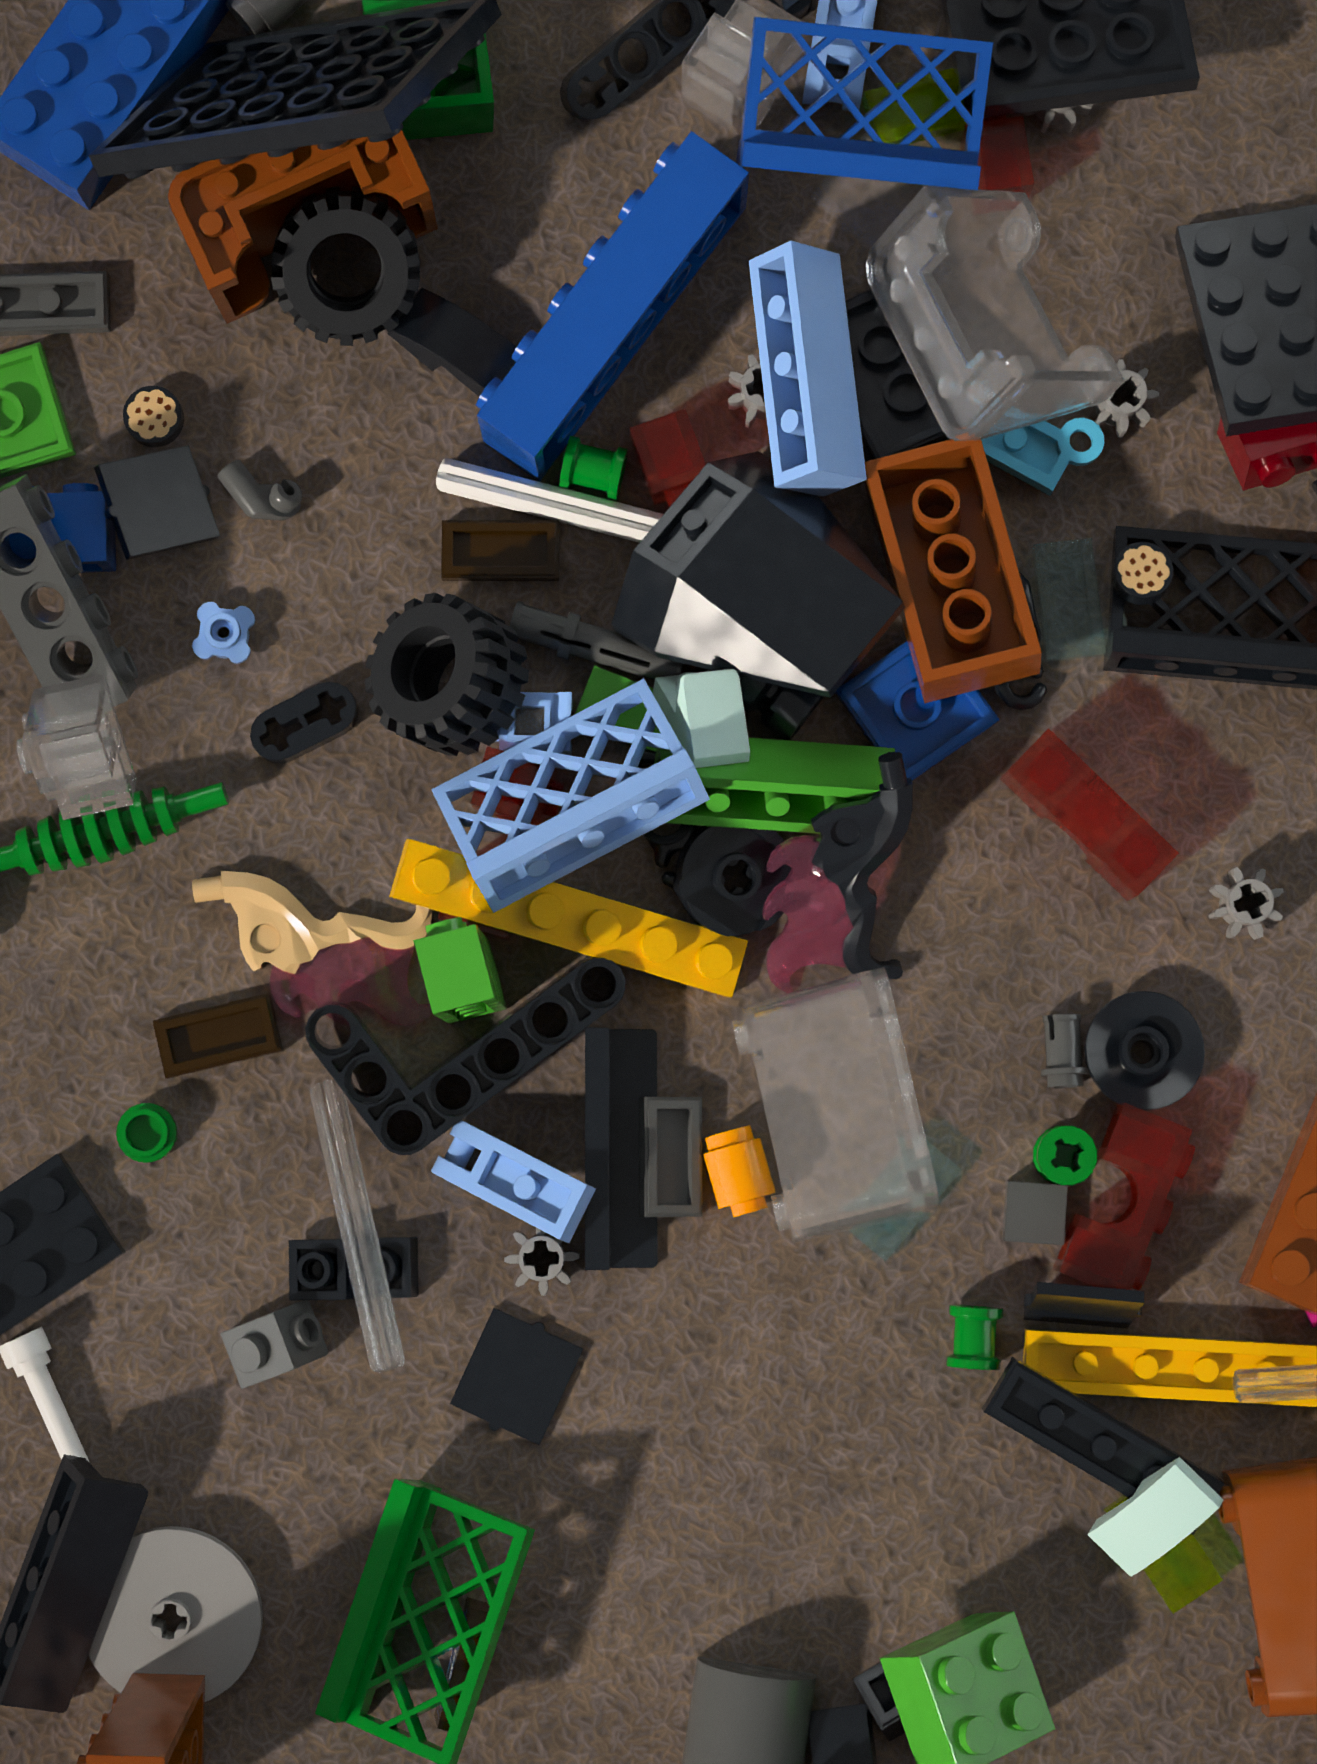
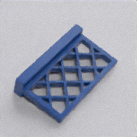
[736,17,993,190]

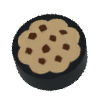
[123,386,184,447]
[1111,542,1173,605]

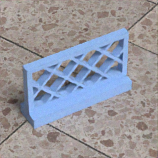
[431,678,710,913]

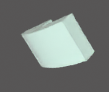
[1087,1457,1224,1577]

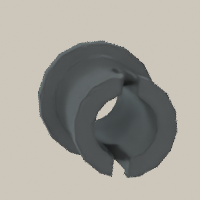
[1041,1014,1089,1088]

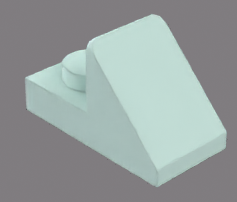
[653,669,750,768]

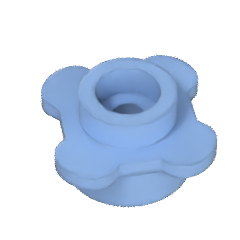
[192,602,255,664]

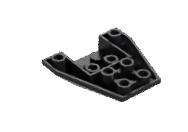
[611,451,905,698]

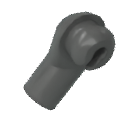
[217,460,303,521]

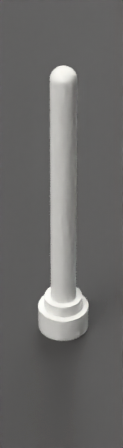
[0,1326,90,1463]

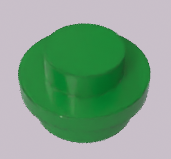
[116,1103,177,1163]

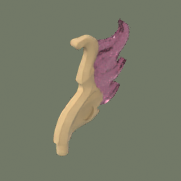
[192,871,433,1026]

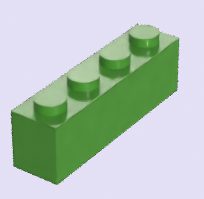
[654,732,895,834]
[413,917,507,1024]

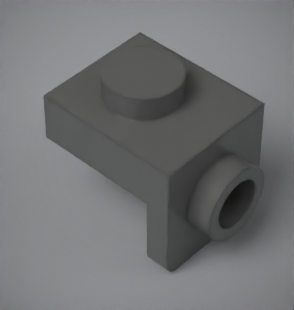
[220,1300,328,1389]

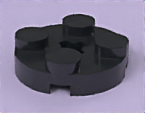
[673,826,795,936]

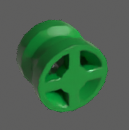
[1033,1126,1097,1185]

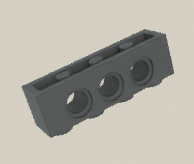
[0,474,138,729]

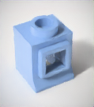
[495,692,573,756]

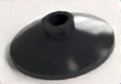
[1085,991,1205,1111]

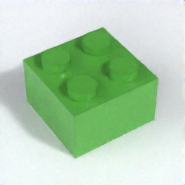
[879,1611,1055,1764]

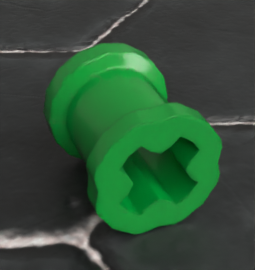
[559,436,628,500]
[946,1305,1003,1370]

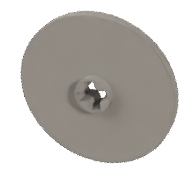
[88,1526,263,1702]

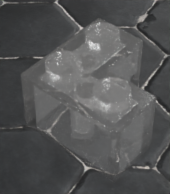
[682,0,805,136]
[16,674,137,820]

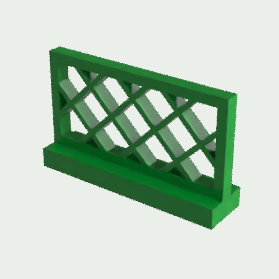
[315,1479,535,1764]

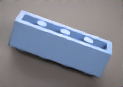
[749,240,867,497]

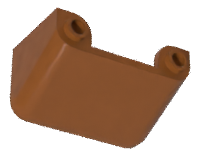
[168,130,438,324]
[1218,1456,1317,1717]

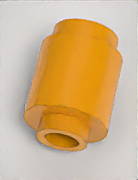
[703,1125,776,1218]

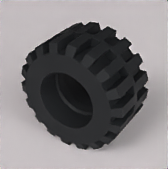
[271,186,420,346]
[365,593,529,756]

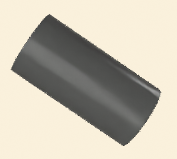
[682,1656,817,1764]

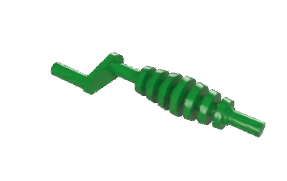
[0,782,229,876]

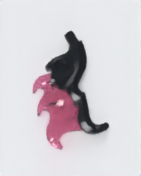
[762,752,913,994]

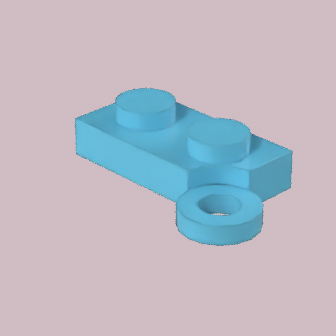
[956,384,1105,496]

